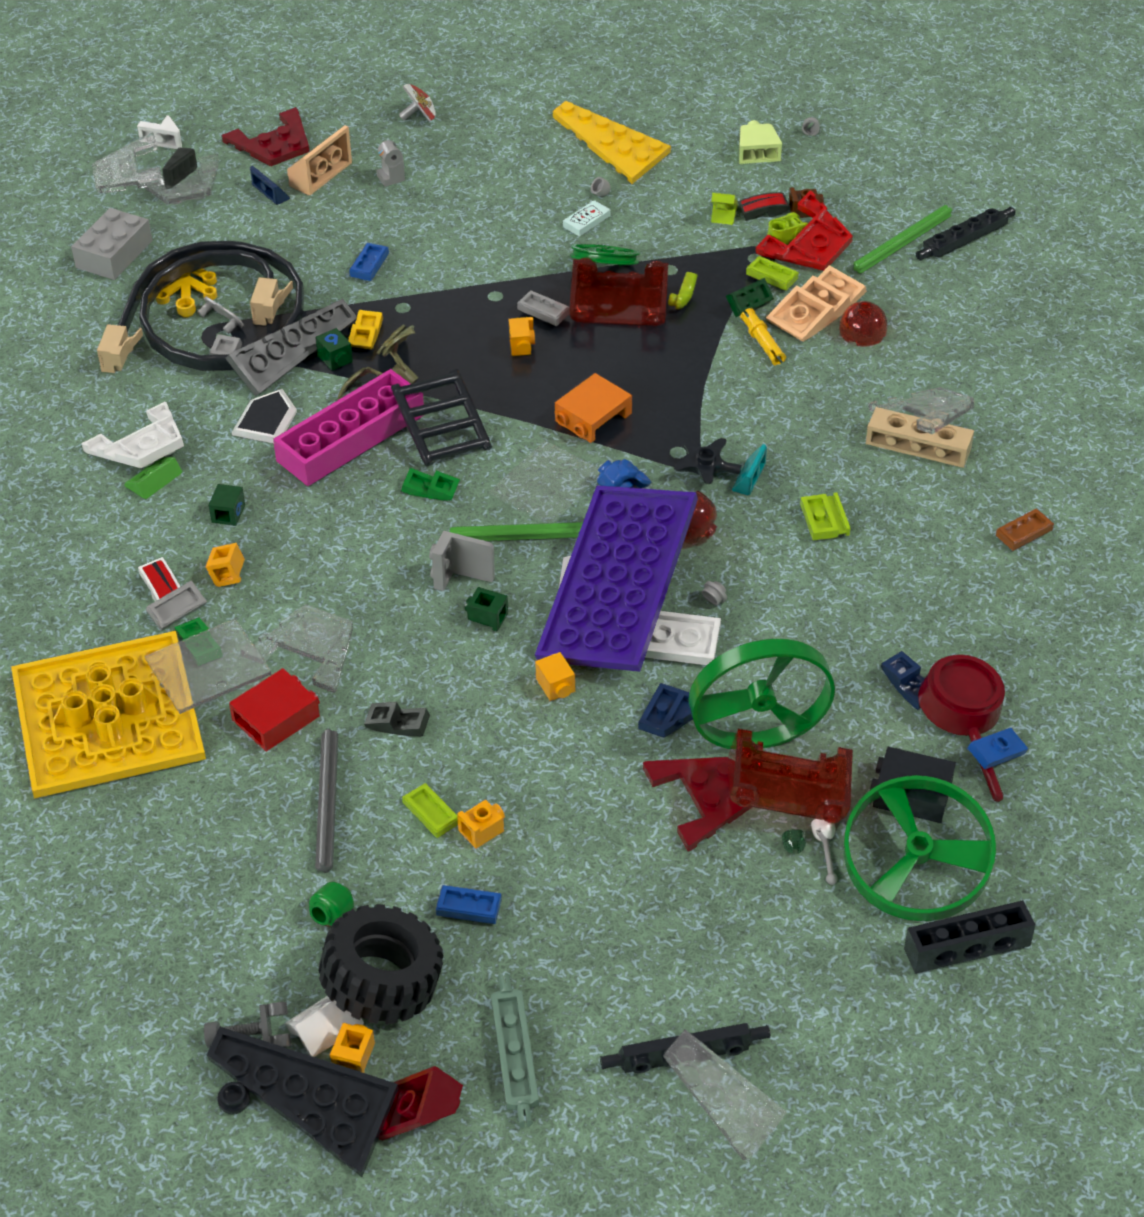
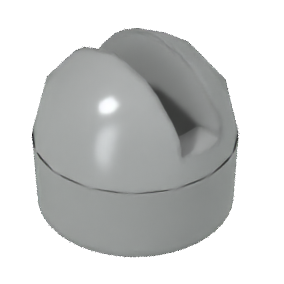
[802,117,820,136]
[591,177,611,197]

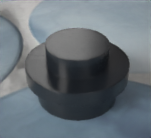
[217,1082,250,1114]

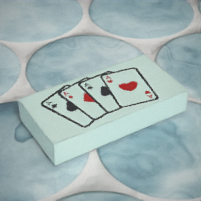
[563,201,611,237]

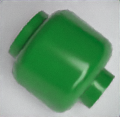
[309,882,354,927]

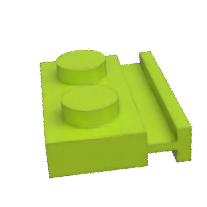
[800,492,851,541]

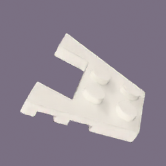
[81,402,184,468]

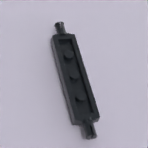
[915,207,1016,261]
[600,1023,771,1074]

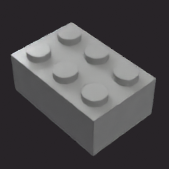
[71,208,153,280]

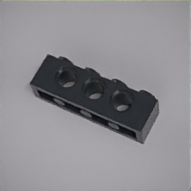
[904,900,1036,974]

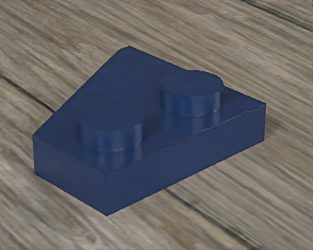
[638,683,693,738]

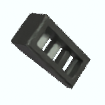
[162,147,197,189]

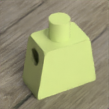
[739,120,782,164]

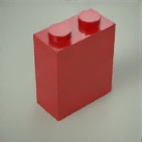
[229,668,320,752]

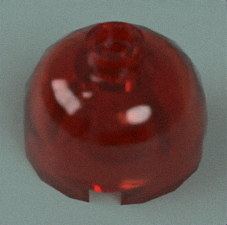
[839,301,888,347]
[684,491,718,544]

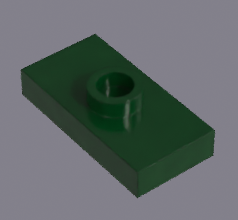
[726,278,774,318]

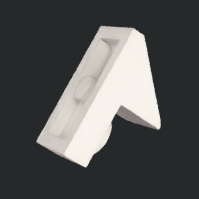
[137,115,182,149]

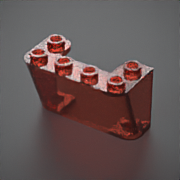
[569,258,668,326]

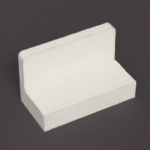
[285,996,364,1057]

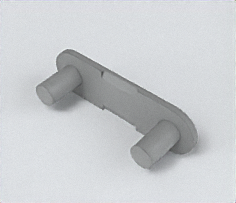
[197,297,244,334]

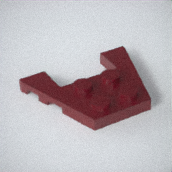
[221,107,310,166]
[643,756,757,852]

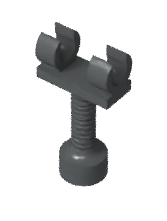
[204,1002,291,1048]

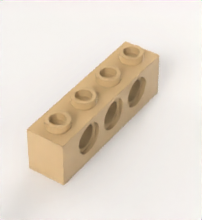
[866,407,974,468]

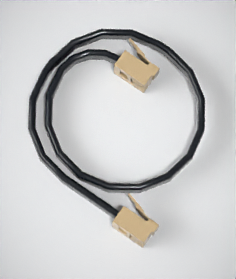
[97,241,304,373]

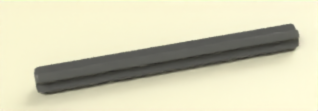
[315,729,338,873]

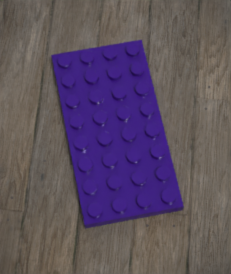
[535,485,698,672]

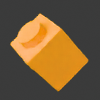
[535,652,575,701]

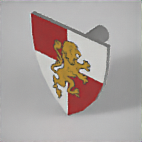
[399,84,435,122]

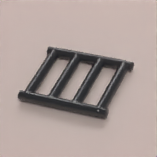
[391,369,492,466]

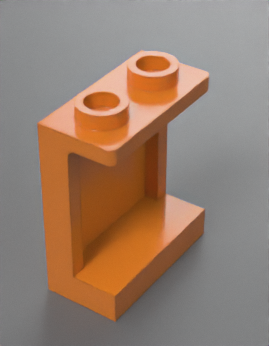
[555,373,632,443]

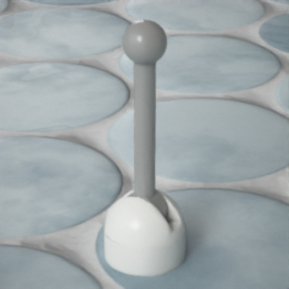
[811,816,838,885]

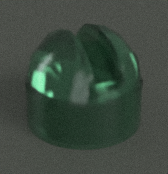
[782,829,806,854]

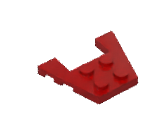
[756,191,853,271]

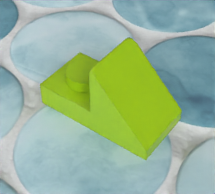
[711,192,738,225]

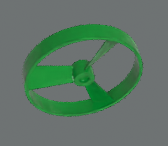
[689,639,835,751]
[843,776,996,921]

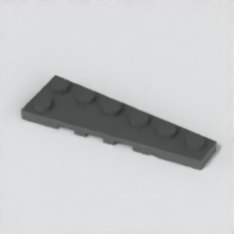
[226,299,357,396]

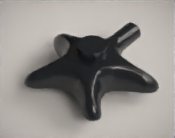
[674,438,742,485]

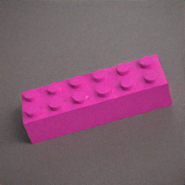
[273,369,424,486]

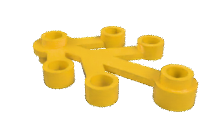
[156,269,217,318]

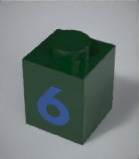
[315,328,353,371]
[208,484,245,526]

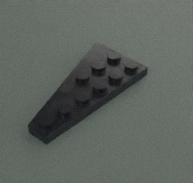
[207,1027,399,1177]

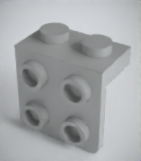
[429,531,495,591]

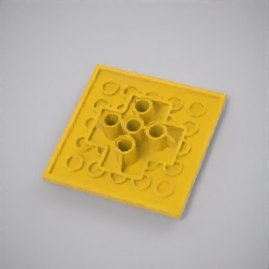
[11,631,206,799]

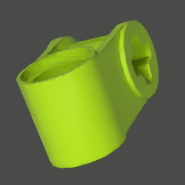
[767,212,808,245]

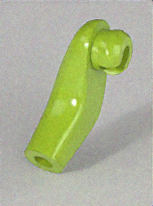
[668,272,698,310]

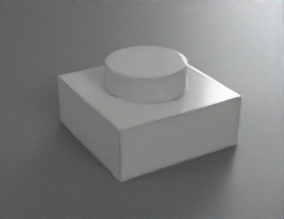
[209,334,242,355]

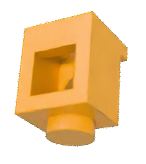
[509,317,535,356]
[206,543,245,587]
[457,800,505,849]
[330,1023,375,1073]

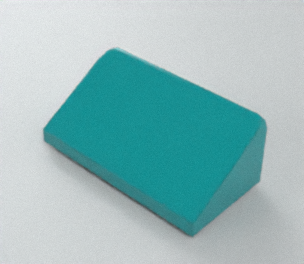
[732,444,767,496]

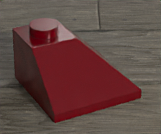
[378,1066,463,1140]

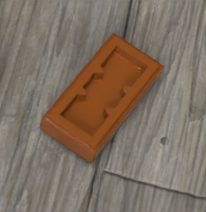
[996,508,1054,551]

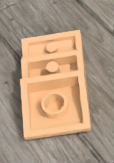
[766,265,867,342]

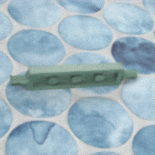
[491,973,539,1128]

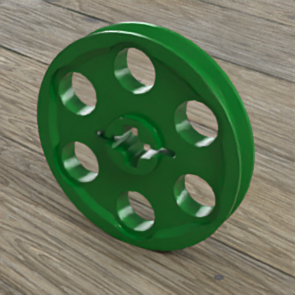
[570,244,640,265]

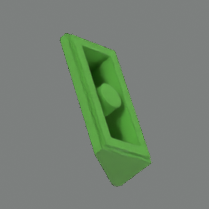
[124,457,182,499]

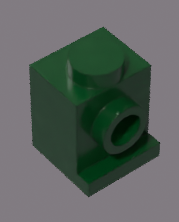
[465,587,508,632]

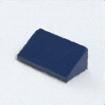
[250,166,290,205]

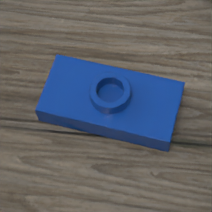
[349,243,389,281]
[968,727,1028,769]
[436,885,502,924]

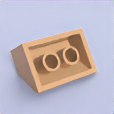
[287,125,352,195]

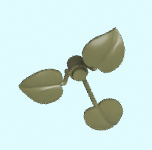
[337,324,418,400]

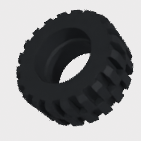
[318,904,444,1024]

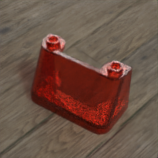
[728,729,853,823]

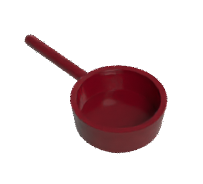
[918,654,1005,802]

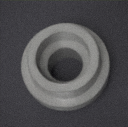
[702,581,727,606]

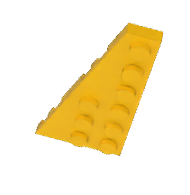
[553,101,671,184]

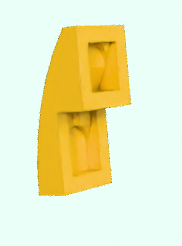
[348,310,383,349]

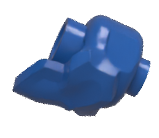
[597,459,652,488]

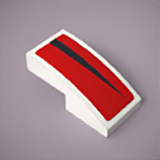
[138,557,180,601]

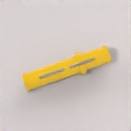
[741,308,786,365]

